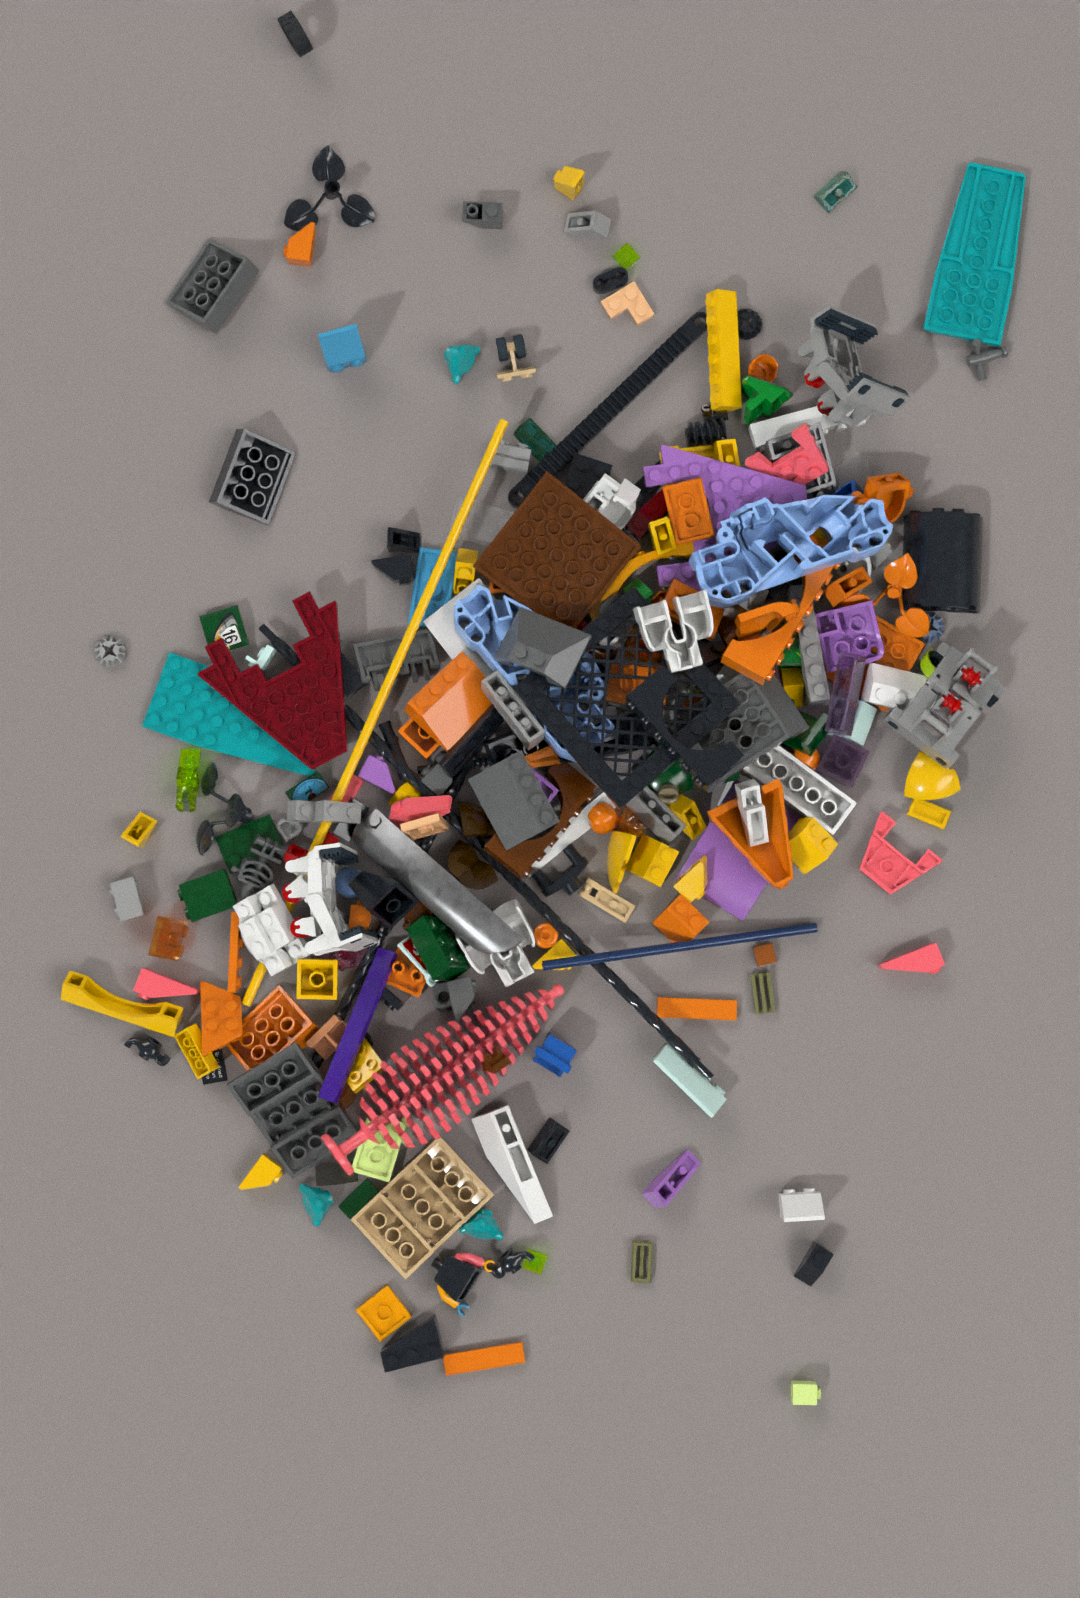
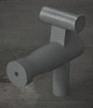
[966,339,1008,381]

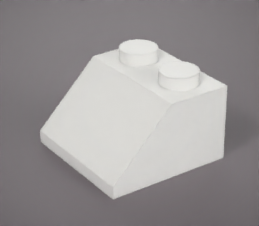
[779,1188,825,1222]

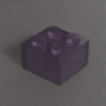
[814,734,870,789]

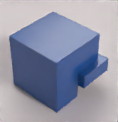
[533,1033,577,1077]

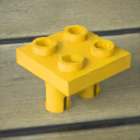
[346,1038,383,1094]

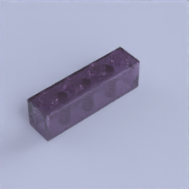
[825,652,866,736]

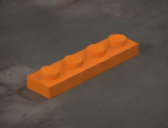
[227,912,244,993]

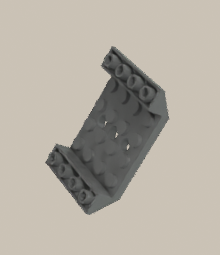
[666,673,809,794]

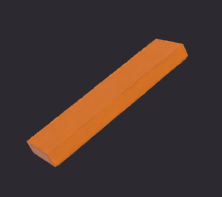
[656,997,737,1020]
[443,1341,525,1376]

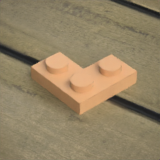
[601,282,654,326]

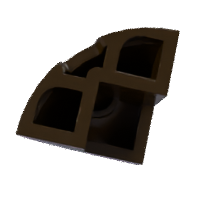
[457,802,496,839]
[448,840,498,890]

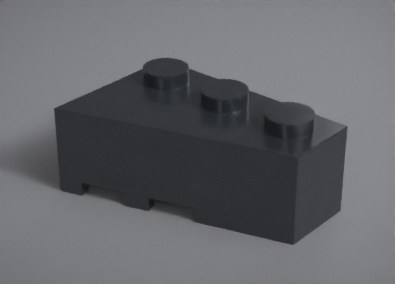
[380,1314,445,1373]

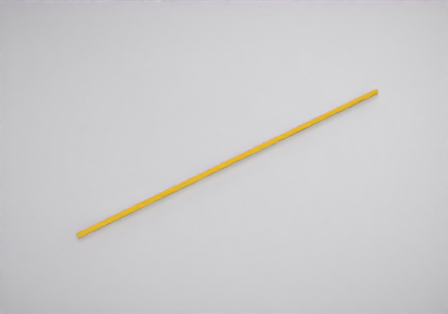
[241,419,509,1007]

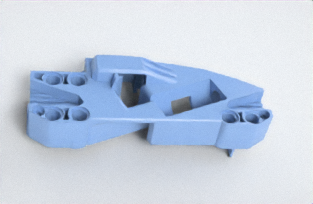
[454,585,615,762]

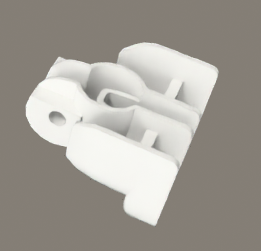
[633,589,713,673]
[456,899,535,987]

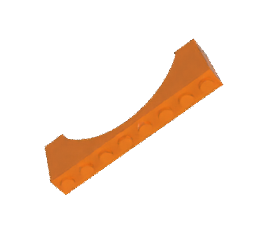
[721,534,841,686]

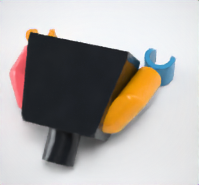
[431,1253,495,1316]

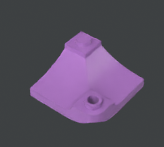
[815,600,884,673]

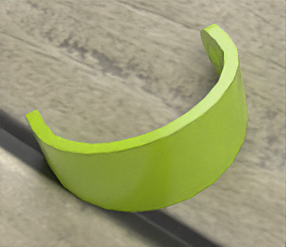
[920,648,935,678]

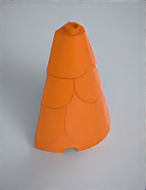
[707,778,793,890]

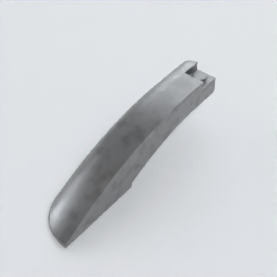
[352,809,524,954]

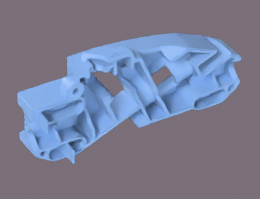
[689,495,893,609]

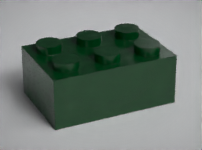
[406,916,471,980]

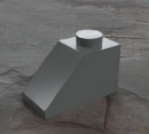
[447,976,478,1021]

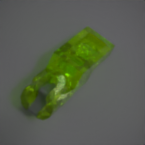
[175,748,202,812]

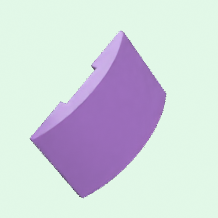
[675,779,801,921]

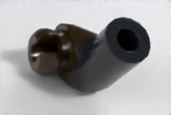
[701,404,729,423]

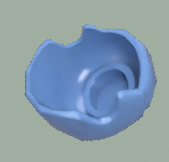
[335,867,360,898]

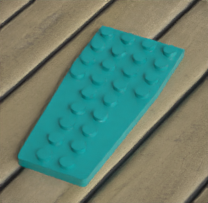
[922,162,1026,347]
[142,652,317,777]

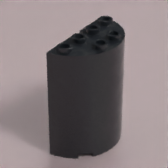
[901,508,983,614]

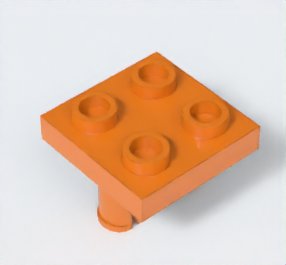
[386,947,426,998]

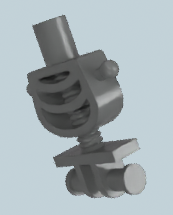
[231,834,287,898]

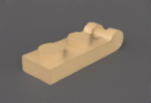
[578,878,635,923]

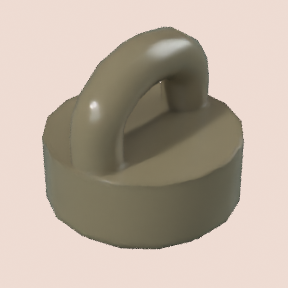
[658,784,679,804]

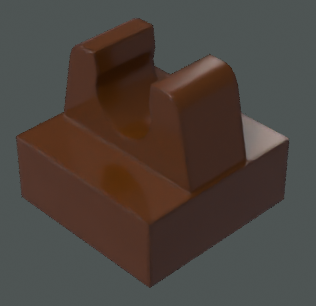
[481,1047,510,1074]

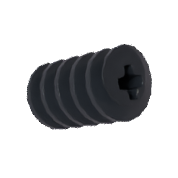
[685,418,727,448]

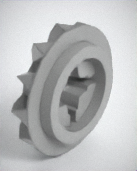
[94,636,126,667]

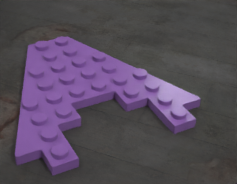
[643,445,807,591]

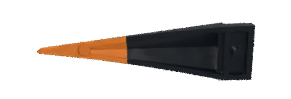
[525,710,650,768]

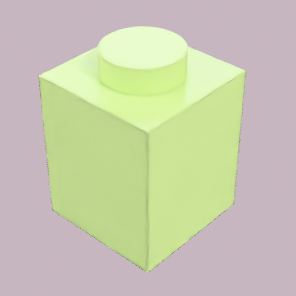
[791,1380,821,1405]

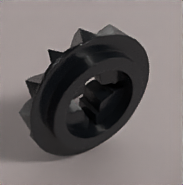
[737,308,762,340]

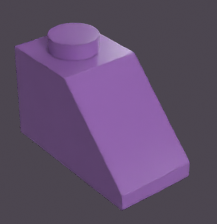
[358,754,396,795]

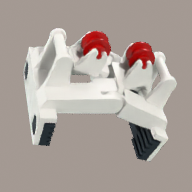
[282,843,379,956]

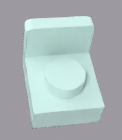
[245,644,277,671]

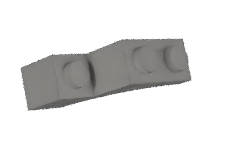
[287,800,362,824]

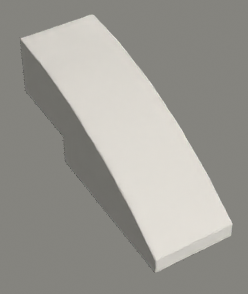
[735,779,769,847]

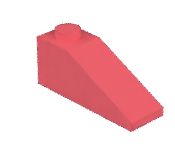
[389,795,453,830]
[878,943,945,975]
[133,968,200,1000]

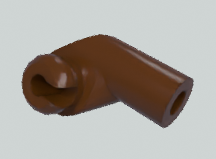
[590,649,618,660]

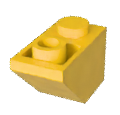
[453,548,478,594]

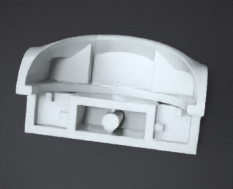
[583,473,641,530]
[233,884,311,976]

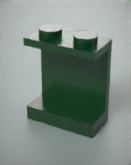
[783,698,832,756]
[177,869,238,923]

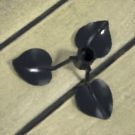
[284,145,375,232]
[196,762,252,856]

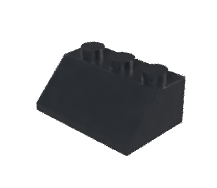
[483,731,549,769]

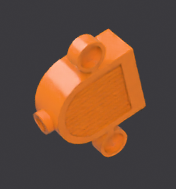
[850,472,914,523]

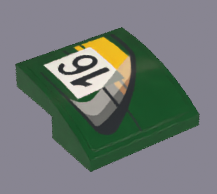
[199,605,249,650]

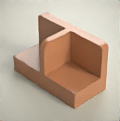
[306,1015,347,1060]

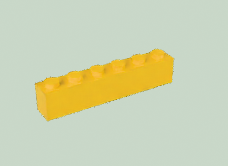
[705,289,742,412]

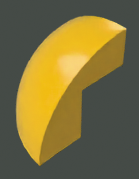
[904,751,961,800]

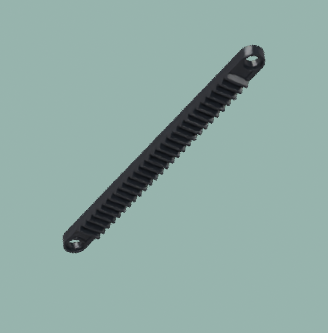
[508,312,707,508]

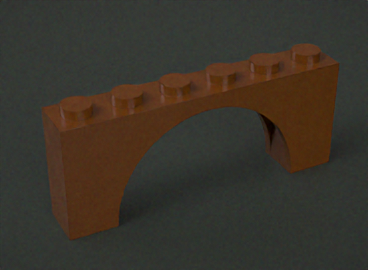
[483,763,597,880]

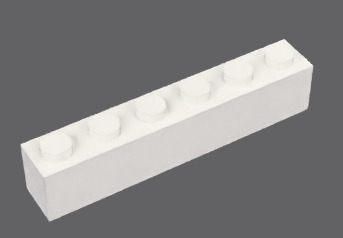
[748,406,870,452]

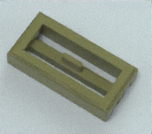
[750,972,775,1014]
[631,1241,653,1283]

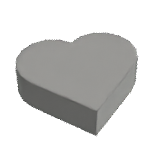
[276,818,303,843]

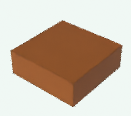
[752,943,777,967]

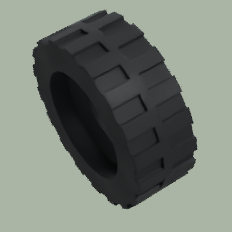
[277,10,313,57]

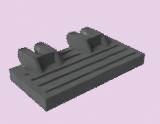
[353,629,440,691]

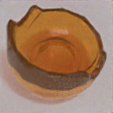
[618,808,647,838]

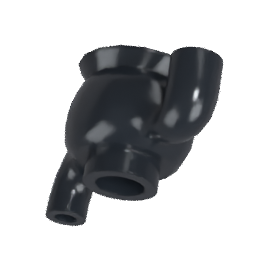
[124,1035,171,1066]
[490,1248,535,1279]

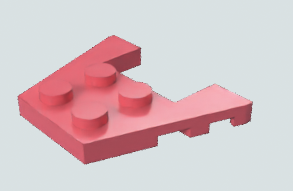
[745,423,829,485]
[859,811,943,895]

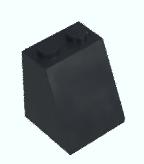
[348,871,419,929]

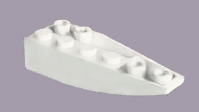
[471,1104,553,1224]

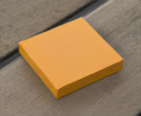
[356,1284,412,1342]

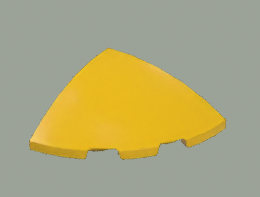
[607,831,637,895]

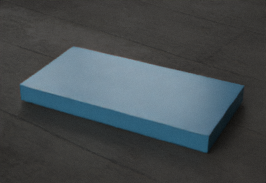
[408,547,458,628]

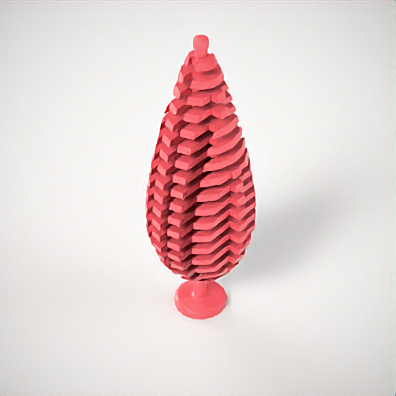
[321,984,565,1176]

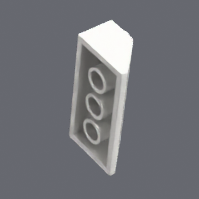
[860,662,940,719]

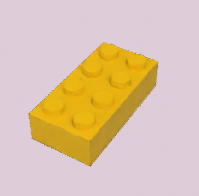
[175,1023,219,1080]

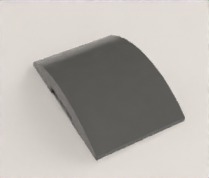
[227,1042,358,1179]

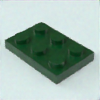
[215,814,284,874]

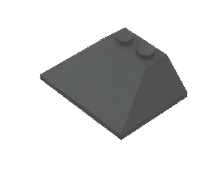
[764,423,838,500]
[494,607,592,689]

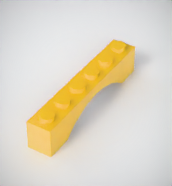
[61,970,184,1037]

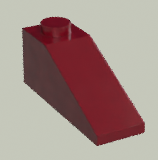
[625,489,668,542]

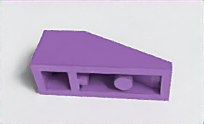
[642,1149,701,1208]

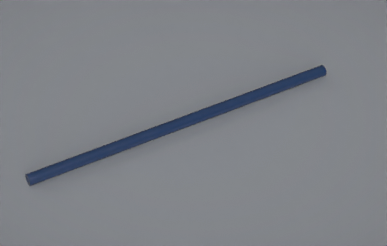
[542,923,818,971]

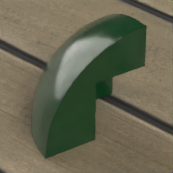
[646,742,693,792]

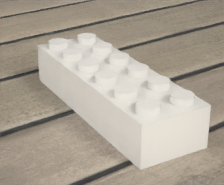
[741,744,857,836]

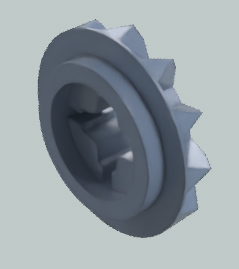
[916,611,945,643]

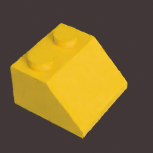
[788,817,838,874]
[626,834,679,888]
[297,959,338,1000]

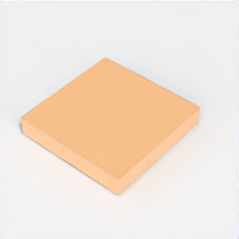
[400,813,449,841]

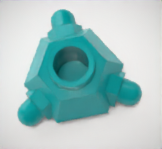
[444,345,481,384]
[299,1183,333,1226]
[459,1209,504,1241]

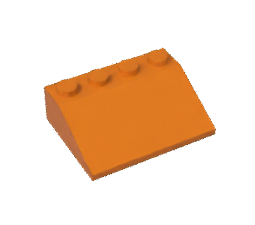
[404,651,492,752]
[227,985,320,1071]

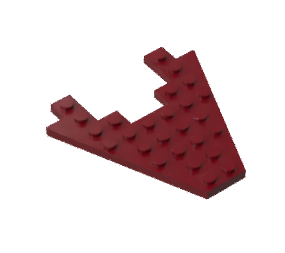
[197,591,348,770]

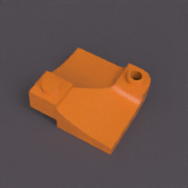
[735,599,800,641]

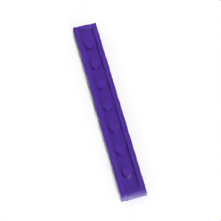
[318,947,398,1104]

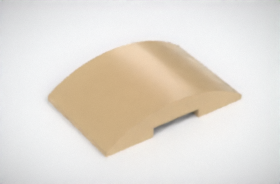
[350,1138,494,1280]

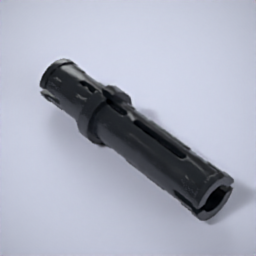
[378,720,407,780]

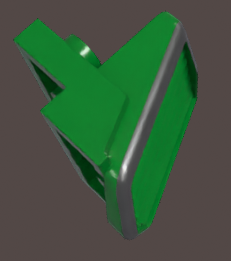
[741,376,793,426]

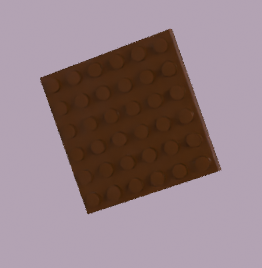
[473,471,641,629]

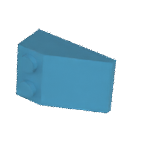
[318,324,367,373]

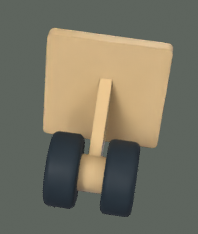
[495,334,536,382]

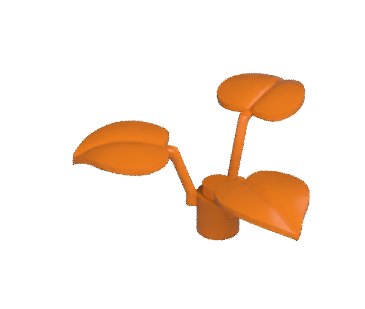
[838,553,930,637]

